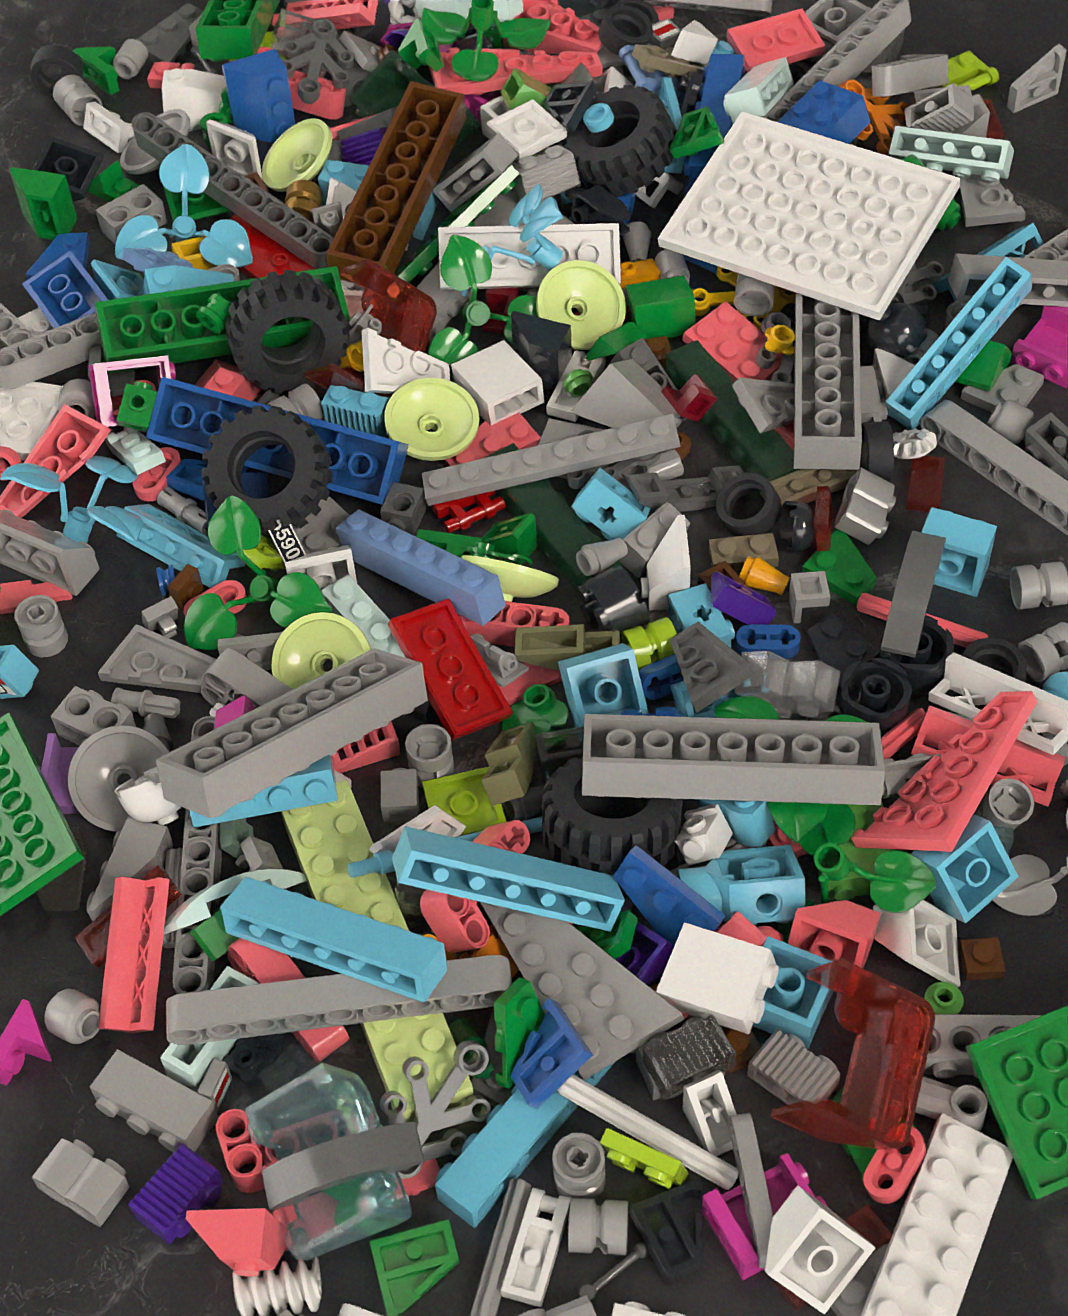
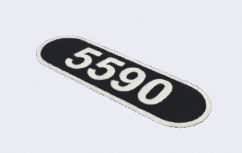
[268,520,306,563]

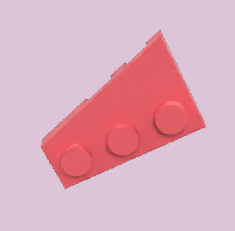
[445,413,541,467]

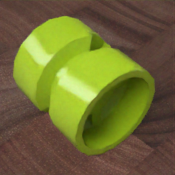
[621,617,677,671]

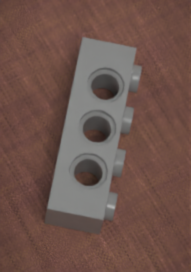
[880,1014,1041,1078]

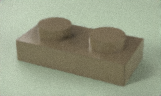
[708,533,779,571]

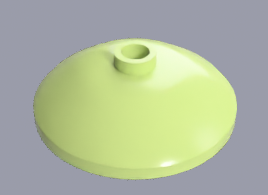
[262,119,332,192]
[536,260,626,350]
[385,378,479,461]
[461,555,559,602]
[271,612,372,689]

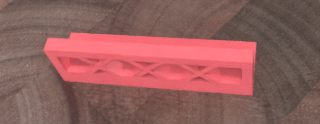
[272,0,378,36]
[911,705,1066,806]
[98,877,169,1033]

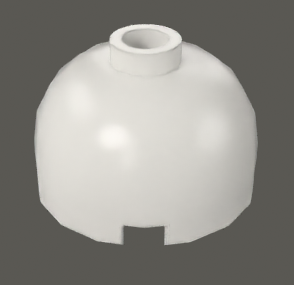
[114,767,181,825]

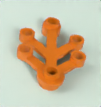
[838,79,910,156]

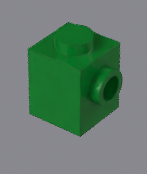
[117,381,158,433]

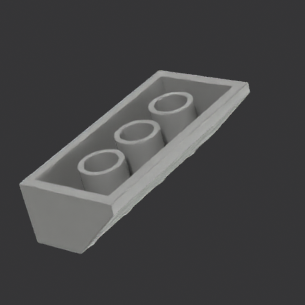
[0,510,100,596]

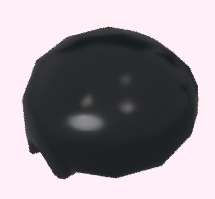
[780,500,818,552]

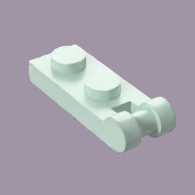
[105,427,166,475]

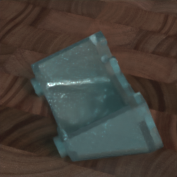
[245,1063,412,1260]

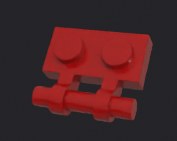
[424,490,506,533]

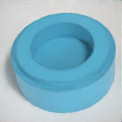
[583,103,614,132]

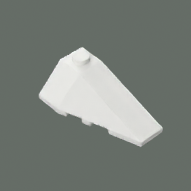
[162,69,226,131]

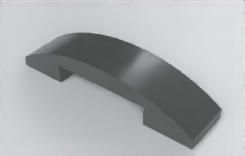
[626,465,748,512]
[881,531,946,658]
[262,1122,425,1211]

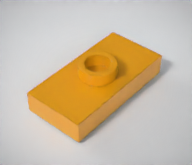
[620,258,660,288]

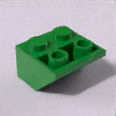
[10,167,77,240]

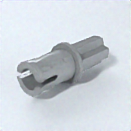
[111,688,181,718]

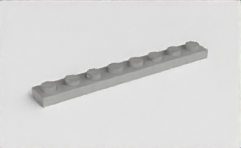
[422,414,681,506]

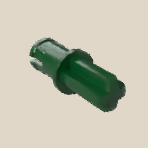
[449,1018,494,1080]

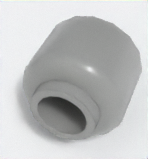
[58,379,96,419]
[986,399,1034,446]
[45,989,100,1044]

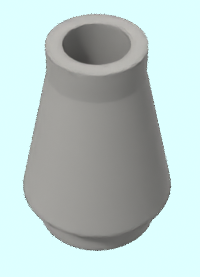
[622,222,651,262]
[576,538,628,576]

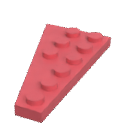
[428,48,603,95]
[851,691,1037,852]

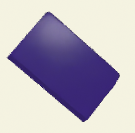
[711,571,777,625]

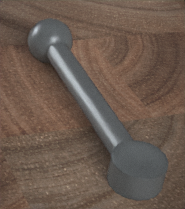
[191,46,218,75]
[579,1242,649,1302]

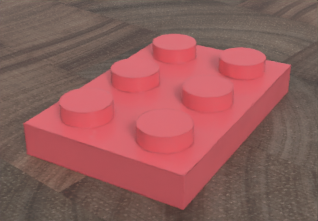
[727,9,825,73]
[682,301,784,384]

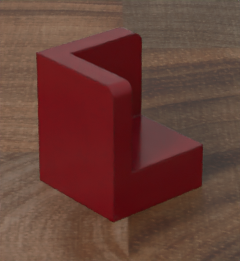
[482,288,519,334]
[661,374,718,422]

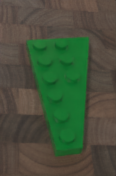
[383,165,519,297]

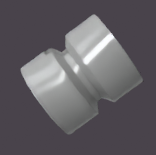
[53,75,102,126]
[734,273,775,316]
[267,383,324,420]
[1010,561,1068,610]
[14,595,68,658]
[1018,622,1068,682]
[405,724,455,788]
[974,778,1034,837]
[552,1133,605,1200]
[568,1198,628,1255]

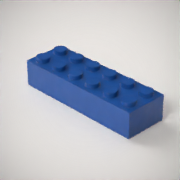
[684,54,745,196]

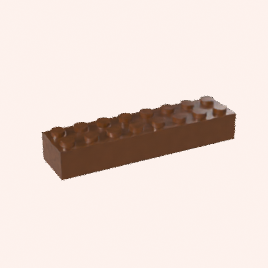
[327,81,466,291]

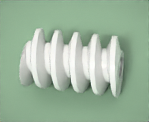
[233,1257,322,1316]

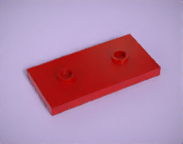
[229,215,315,279]
[388,598,513,741]

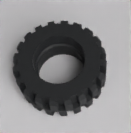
[562,85,677,197]
[225,270,349,394]
[201,405,333,536]
[542,757,682,876]

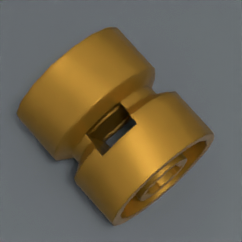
[285,180,324,224]

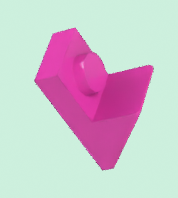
[0,999,52,1086]

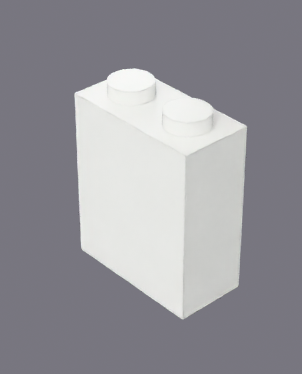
[451,340,544,425]
[656,923,779,1034]

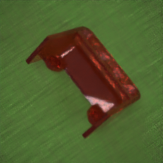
[305,259,437,398]
[771,958,935,1150]

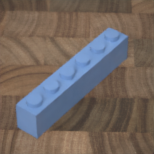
[336,509,506,626]

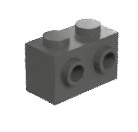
[1025,412,1068,481]

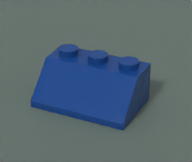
[222,49,296,143]
[22,250,108,328]

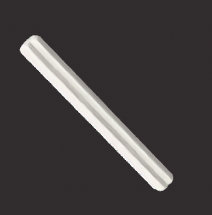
[558,1075,738,1190]

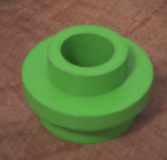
[563,369,593,397]
[924,982,964,1015]

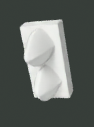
[83,102,134,153]

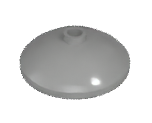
[120,109,190,175]
[68,726,169,832]

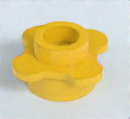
[765,325,795,355]

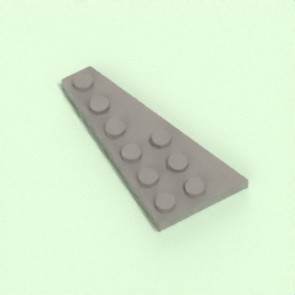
[480,902,685,1080]

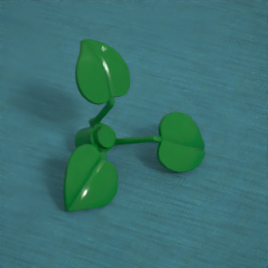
[422,0,550,81]
[428,235,538,379]
[184,496,332,650]
[714,696,881,843]
[777,803,936,944]

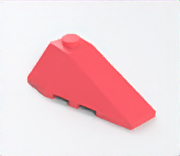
[503,0,603,54]
[0,404,111,518]

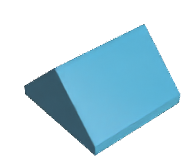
[91,260,145,300]

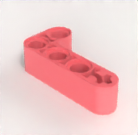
[257,47,346,119]
[457,601,569,647]
[420,820,530,953]
[227,938,349,1063]
[216,1103,379,1193]

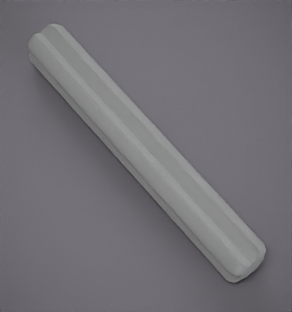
[470,1179,532,1316]

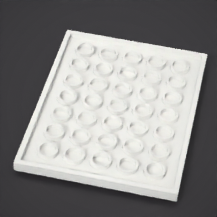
[658,112,960,321]

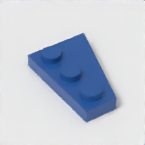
[613,846,726,946]

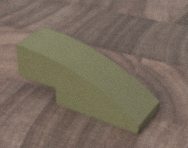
[515,624,622,671]
[482,722,536,806]

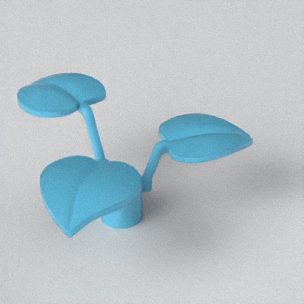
[115,144,253,268]
[461,184,563,298]
[0,456,143,544]

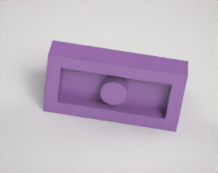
[41,733,80,814]

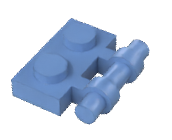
[123,248,193,272]

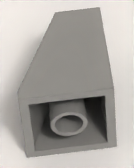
[571,359,682,428]

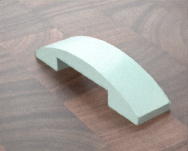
[164,869,307,935]

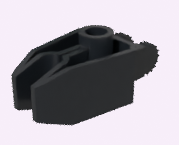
[564,185,631,236]

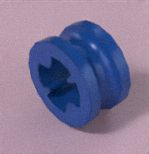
[156,564,176,596]

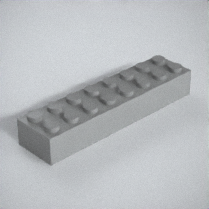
[794,292,862,470]
[156,648,428,819]
[582,714,885,805]

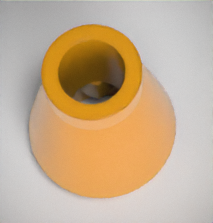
[739,556,790,595]

